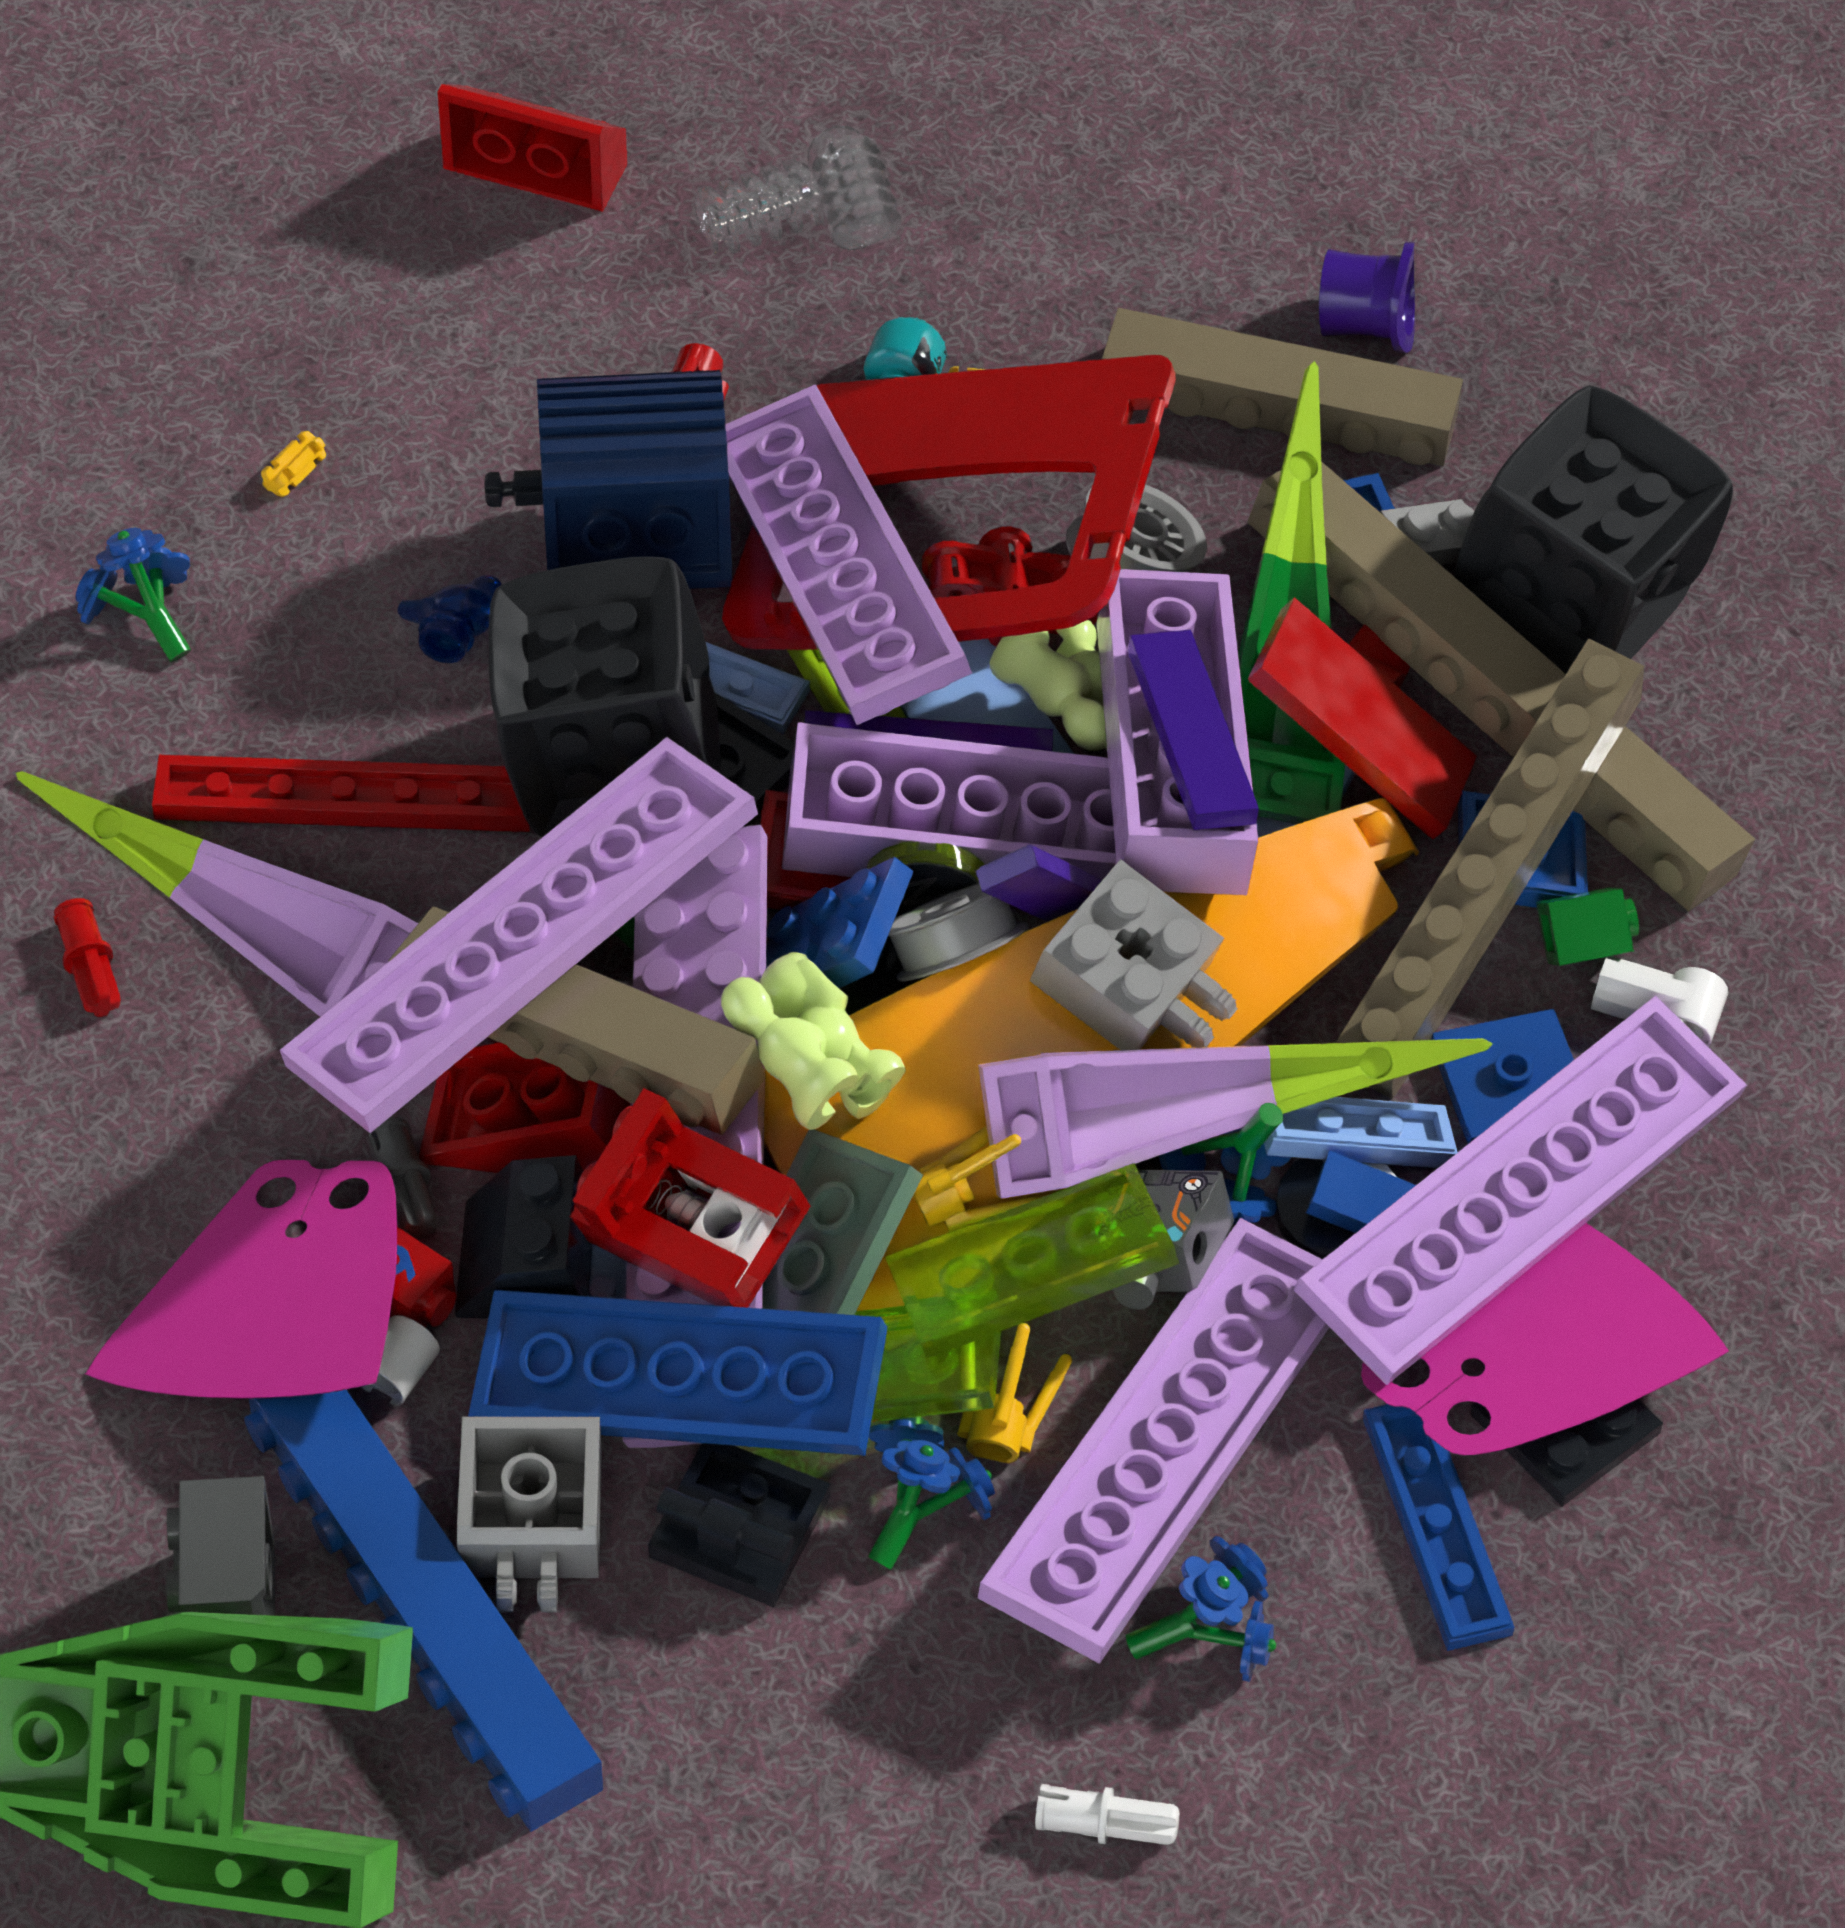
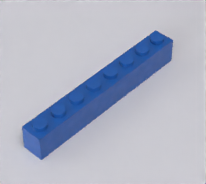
[244,1390,603,1832]

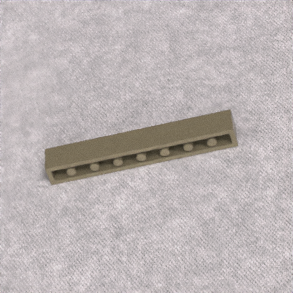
[1336,639,1645,1099]

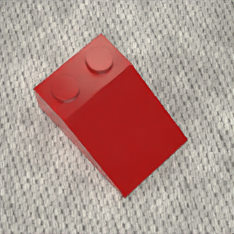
[419,1042,630,1173]

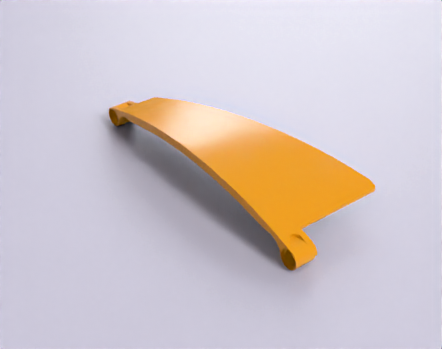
[764,798,1419,1357]

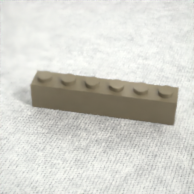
[1102,308,1463,466]
[388,906,766,1135]

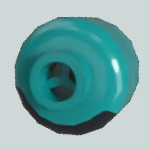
[863,317,947,380]

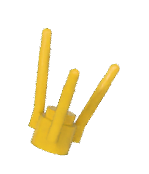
[913,1125,1063,1233]
[957,1314,1072,1463]

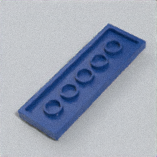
[468,1290,888,1456]

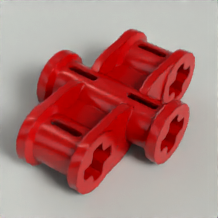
[921,526,1098,647]

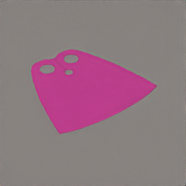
[85,1160,397,1398]
[1361,1223,1729,1456]

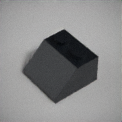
[455,1155,592,1319]

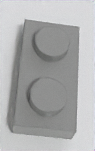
[1380,499,1474,565]

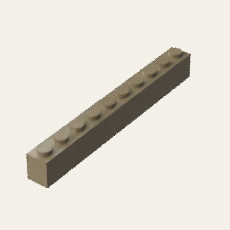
[1247,461,1755,912]

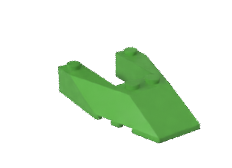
[0,1612,413,1928]

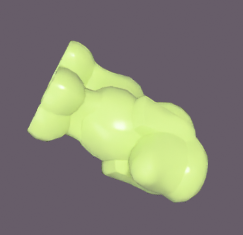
[989,620,1107,751]
[721,952,906,1130]

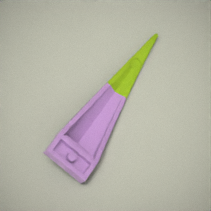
[16,771,418,1017]
[978,1038,1492,1199]

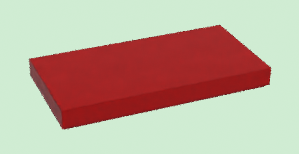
[1248,597,1477,839]

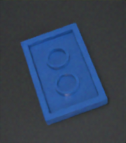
[766,857,913,988]

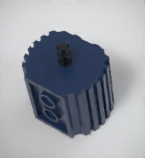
[484,370,732,589]

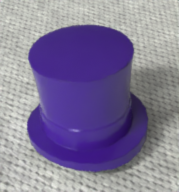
[1319,241,1415,353]

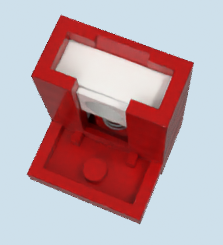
[570,1088,811,1308]

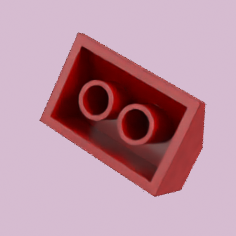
[437,84,627,212]

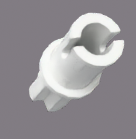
[1035,1784,1179,1845]

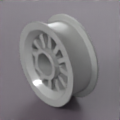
[1066,485,1207,572]
[888,883,1029,981]

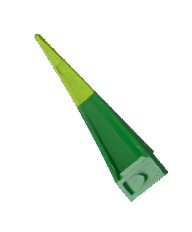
[1238,361,1345,824]

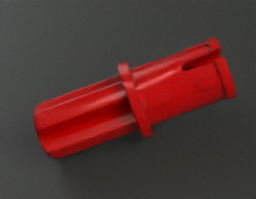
[53,898,121,1017]

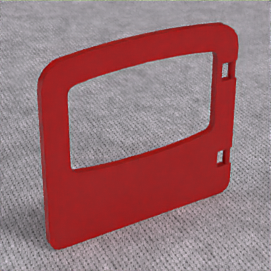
[722,355,1176,650]

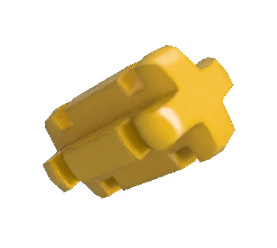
[261,431,326,497]

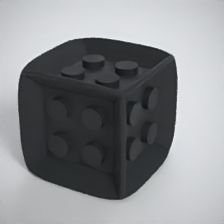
[1455,385,1733,674]
[488,557,720,837]

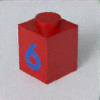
[389,1227,456,1328]

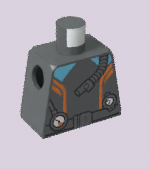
[1092,1170,1234,1310]

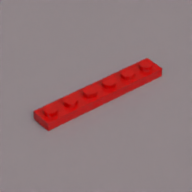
[152,754,530,832]

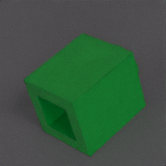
[1536,888,1639,966]

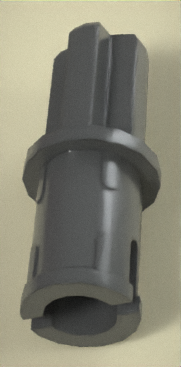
[369,1118,438,1240]

